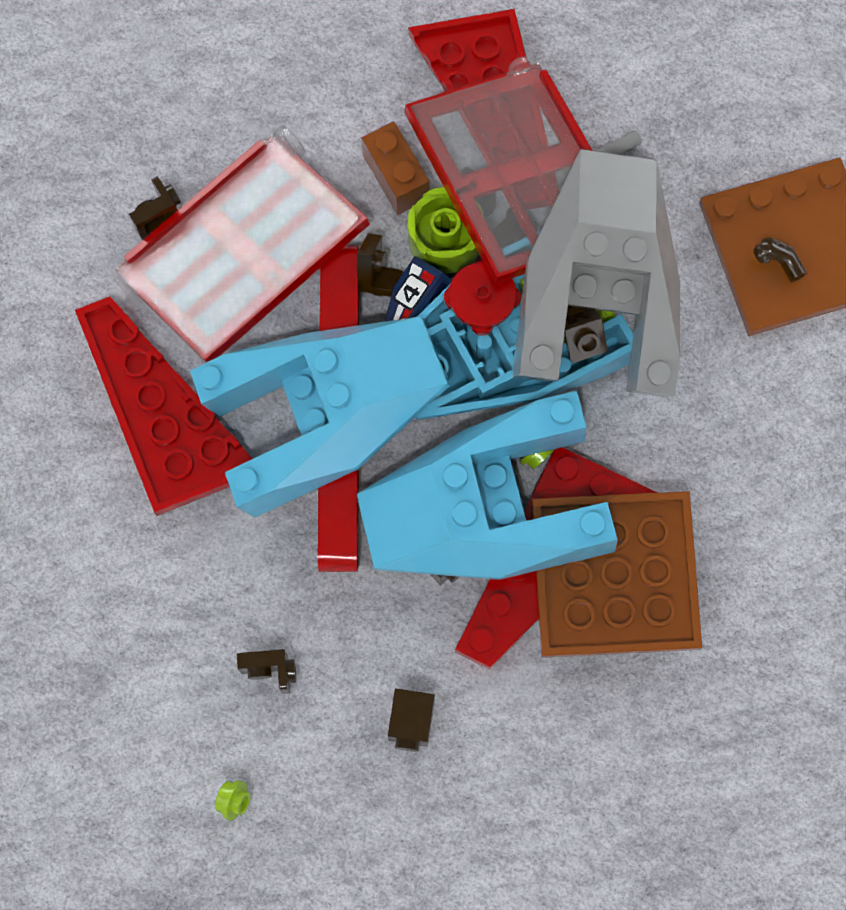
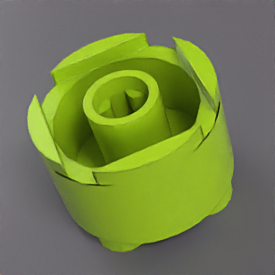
[408,187,483,274]

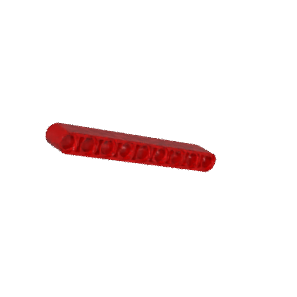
[317,245,359,572]

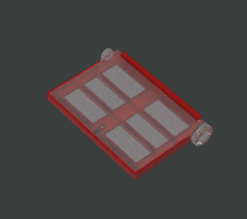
[404,57,593,284]
[114,125,370,363]

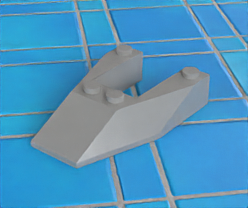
[512,149,680,397]

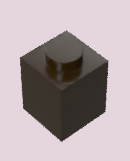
[388,688,435,752]

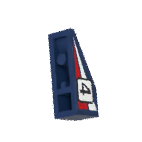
[384,256,452,322]

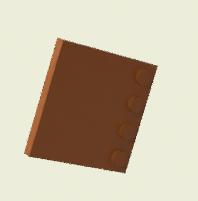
[699,157,846,337]
[532,491,702,658]

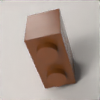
[361,121,430,216]

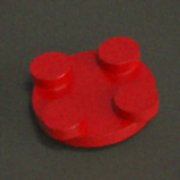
[444,260,521,336]

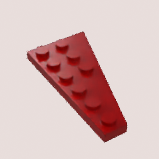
[408,9,559,212]
[75,296,253,517]
[455,447,658,669]

